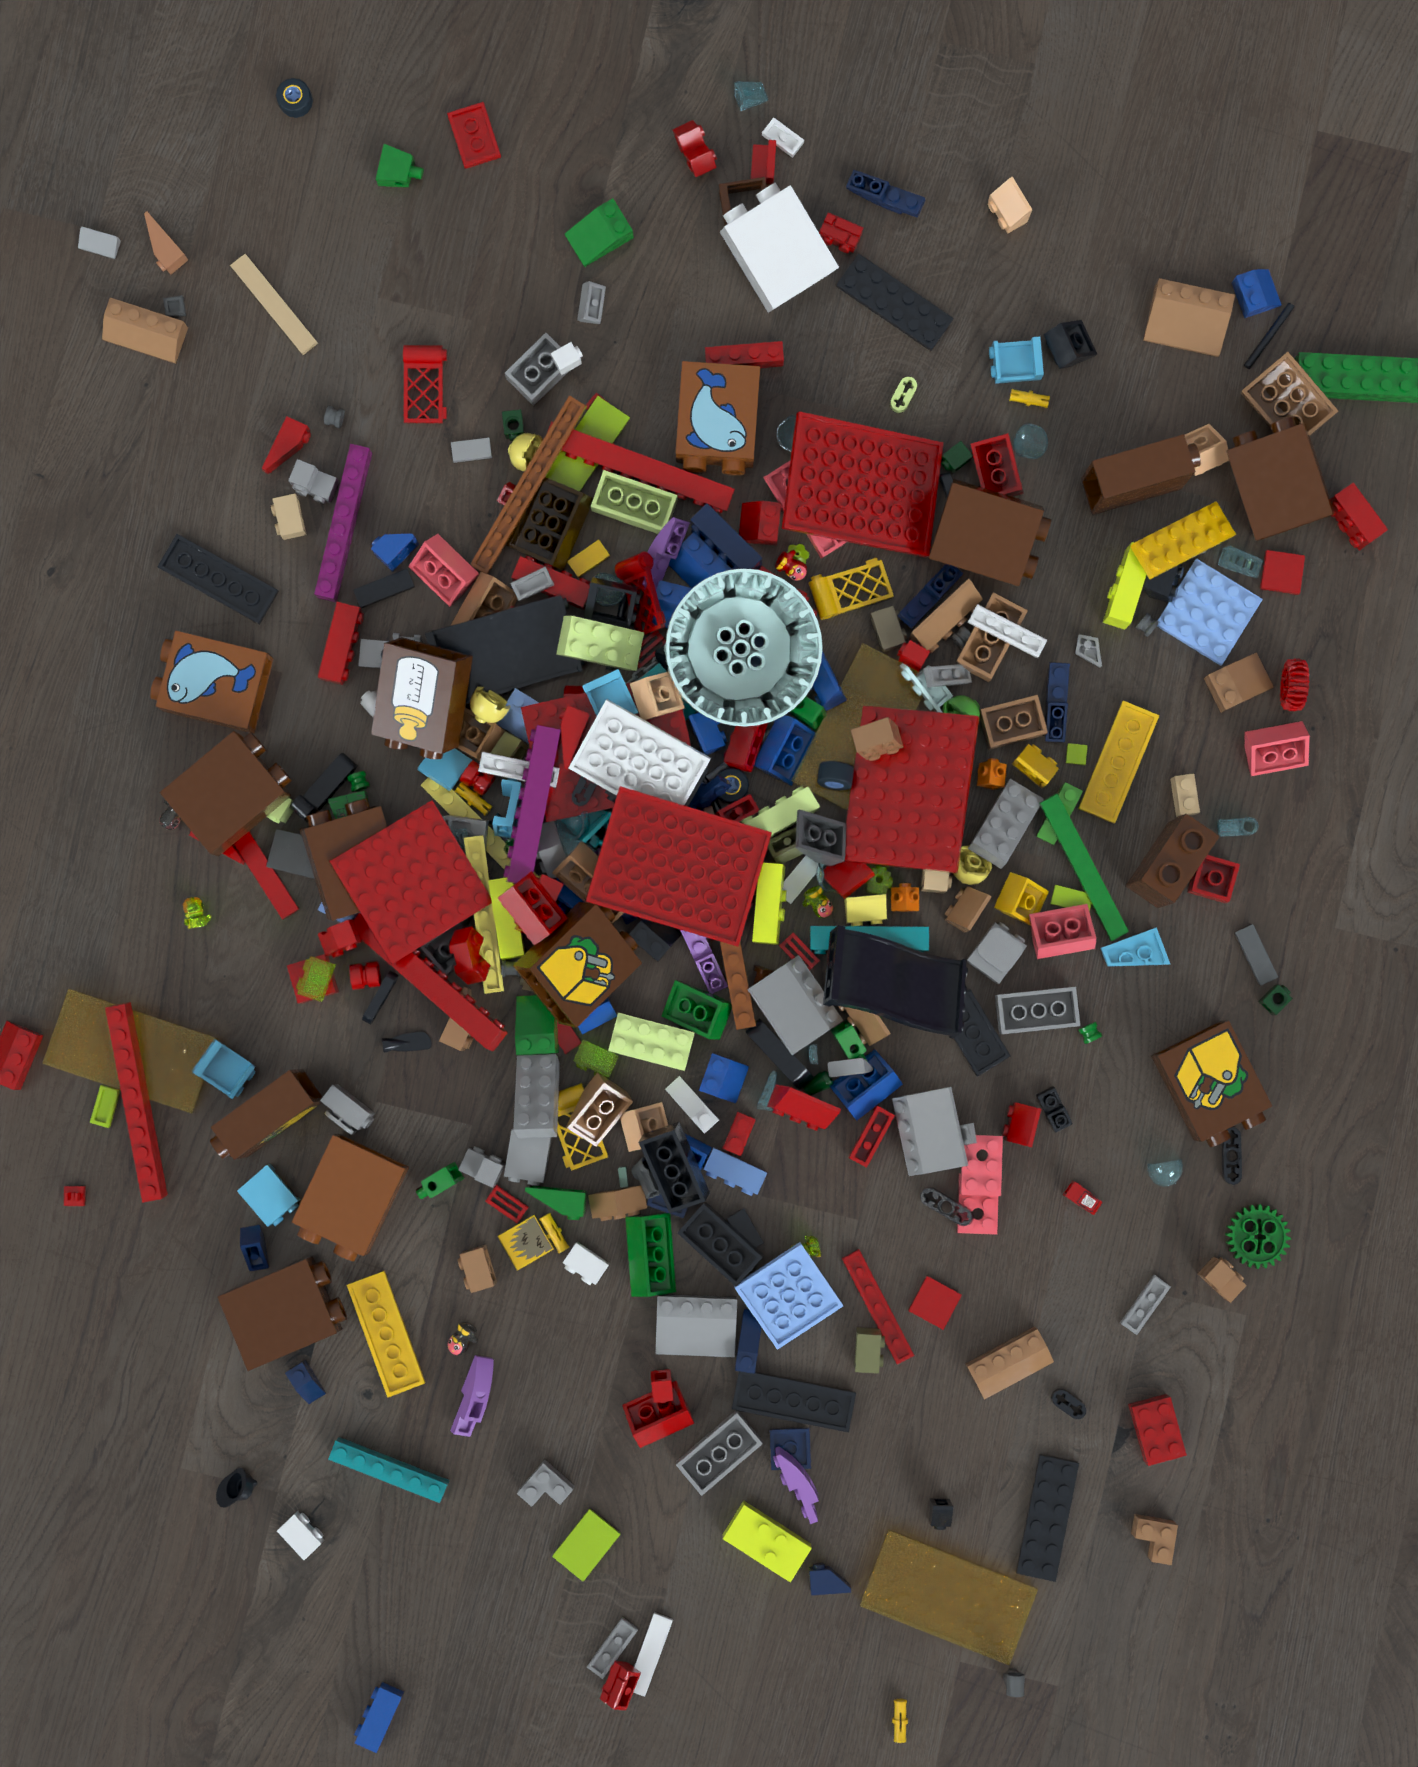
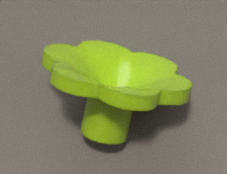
[787,544,809,564]

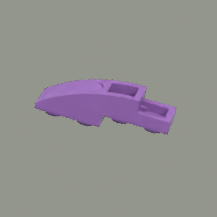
[642,517,690,590]
[681,930,728,994]
[450,1355,494,1437]
[773,1447,819,1524]

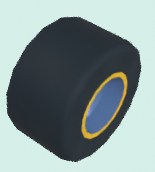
[276,78,313,118]
[817,761,854,790]
[718,768,749,804]

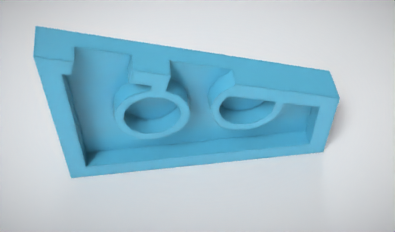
[1100,927,1170,967]

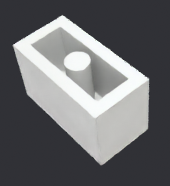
[563,1242,610,1285]
[277,1511,324,1560]

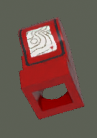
[1062,1180,1103,1215]

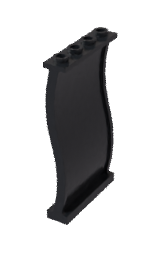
[425,594,585,704]
[823,925,968,1039]

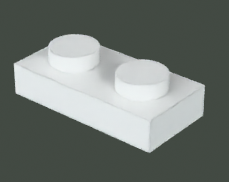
[762,118,804,158]

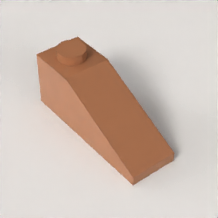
[144,212,188,275]

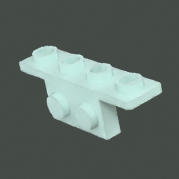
[900,663,953,713]

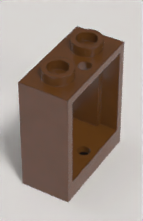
[719,177,770,226]

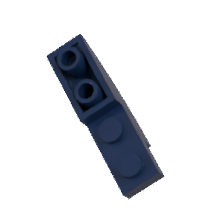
[846,170,926,218]
[897,564,964,629]
[1045,662,1070,742]
[688,775,732,811]

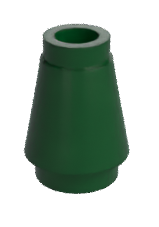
[803,1070,834,1096]

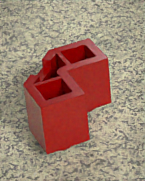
[672,120,717,177]
[318,920,362,958]
[449,926,491,985]

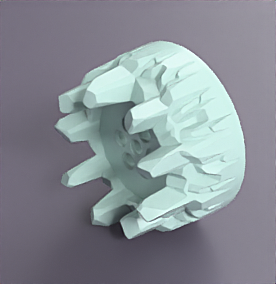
[664,569,822,726]

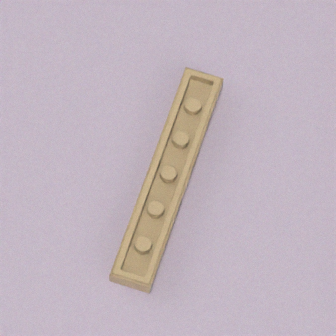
[230,254,318,355]

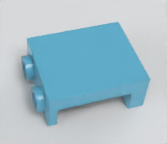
[989,337,1044,384]
[582,669,639,716]
[493,778,522,838]
[192,1039,256,1099]
[237,1164,301,1227]

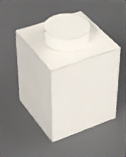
[551,342,583,375]

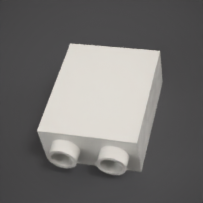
[720,182,839,313]

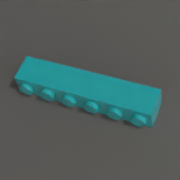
[810,926,929,954]
[328,1437,449,1503]

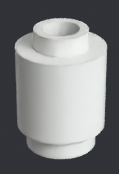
[360,691,377,718]

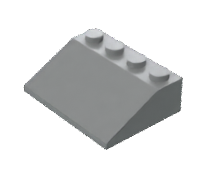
[747,955,843,1055]
[892,1087,968,1176]
[656,1294,737,1357]

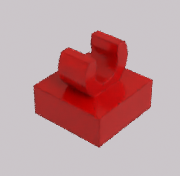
[64,1186,86,1206]

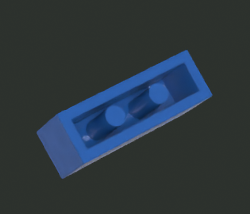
[354,1682,404,1753]

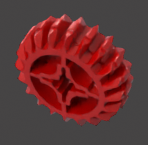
[1280,658,1310,711]

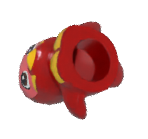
[775,550,807,581]

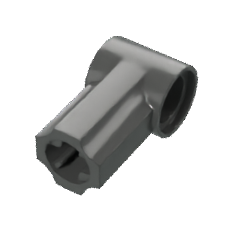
[631,1156,661,1199]
[1003,1668,1025,1697]

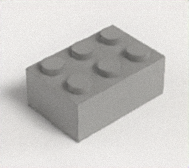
[505,333,569,406]

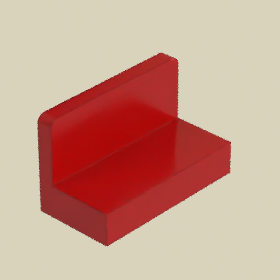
[751,140,776,184]

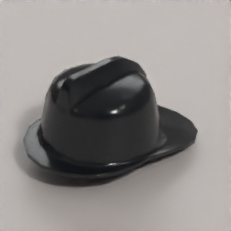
[216,1468,257,1508]

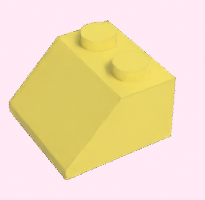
[844,894,887,926]

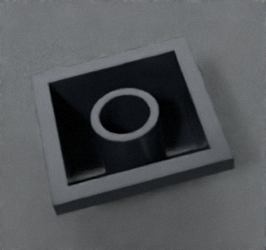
[1043,320,1097,369]
[1143,564,1184,602]
[629,919,682,962]

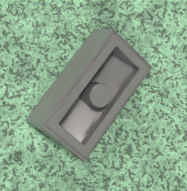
[78,226,121,259]
[577,281,606,324]
[828,1058,873,1077]

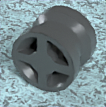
[324,405,345,428]
[1135,612,1160,637]
[950,626,971,650]

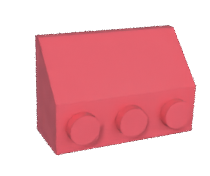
[408,534,479,607]
[1245,721,1310,776]
[1029,904,1097,959]

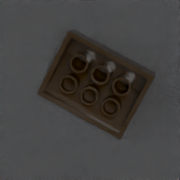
[506,477,593,570]

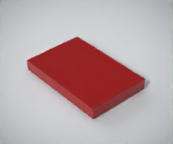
[447,102,501,169]

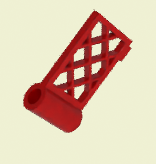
[403,345,447,423]
[615,552,666,635]

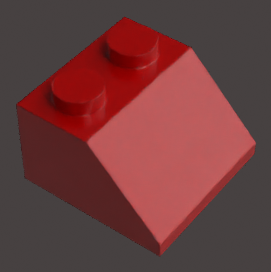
[739,501,781,546]
[1002,1102,1041,1147]

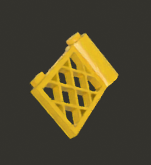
[809,558,894,620]
[557,1083,608,1171]

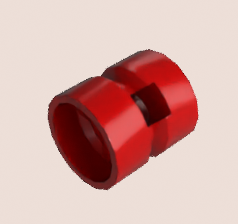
[459,760,496,796]
[349,961,381,990]

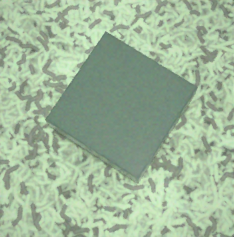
[618,1166,629,1188]

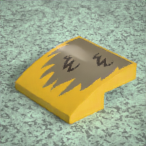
[497,1215,554,1271]

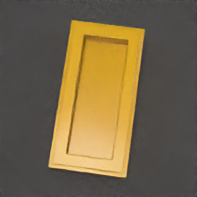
[567,540,610,578]

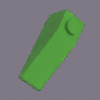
[1036,782,1083,845]

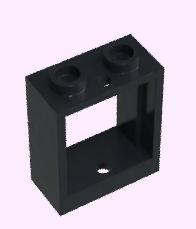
[584,577,641,629]

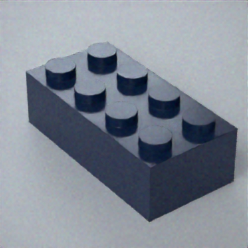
[690,504,763,570]

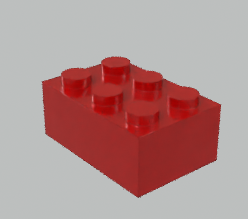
[1330,482,1388,551]
[1128,1394,1187,1466]

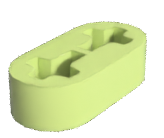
[890,377,917,413]

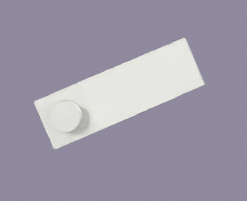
[665,1076,719,1134]

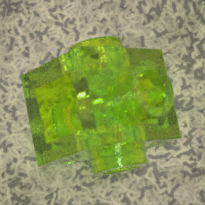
[865,866,893,895]

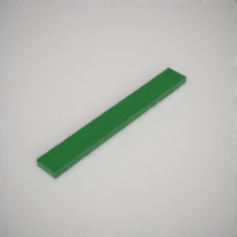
[1039,794,1129,941]

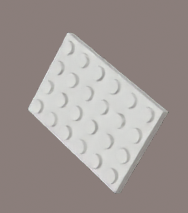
[569,699,711,805]

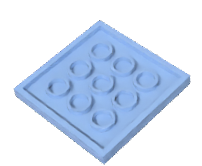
[1157,558,1263,666]
[734,1242,843,1350]

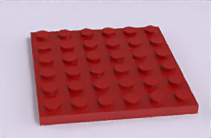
[329,800,492,964]

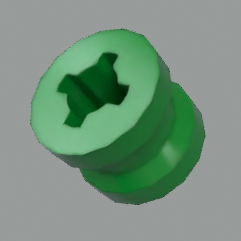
[347,771,370,792]
[1078,1022,1103,1044]

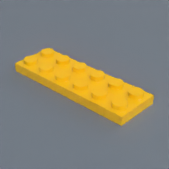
[1130,501,1236,579]
[1078,701,1159,824]
[347,1270,426,1398]

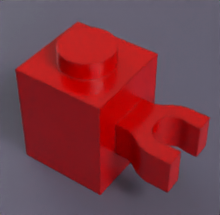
[651,1369,674,1403]

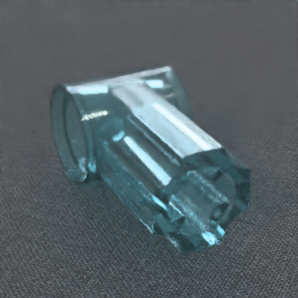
[1217,817,1259,837]

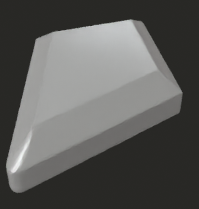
[1075,634,1102,668]

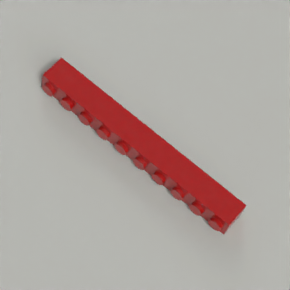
[548,421,735,513]
[354,913,508,1051]
[105,1002,168,1202]

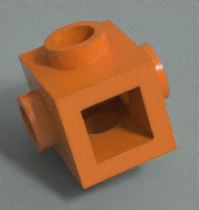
[977,758,1007,790]
[891,883,919,912]

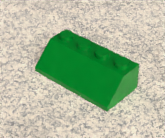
[625,1213,676,1297]

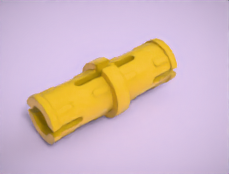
[1009,389,1050,408]
[455,782,493,816]
[539,1213,569,1253]
[892,1699,908,1743]

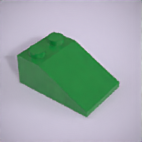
[564,198,634,267]
[662,980,732,1040]
[515,995,559,1055]
[525,1185,587,1220]

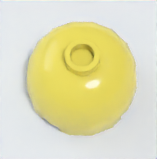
[508,433,543,472]
[470,687,510,724]
[953,846,992,885]

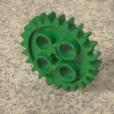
[1225,1204,1291,1269]

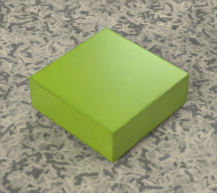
[1065,743,1087,765]

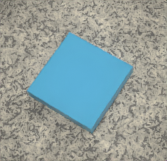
[417,749,472,791]

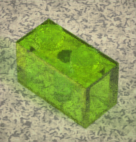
[296,956,336,1002]
[573,1039,619,1077]

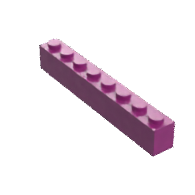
[314,444,372,603]
[503,725,561,884]

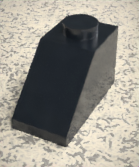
[929,1498,953,1530]

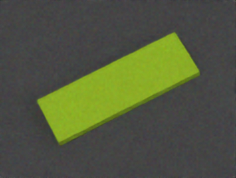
[546,396,630,491]

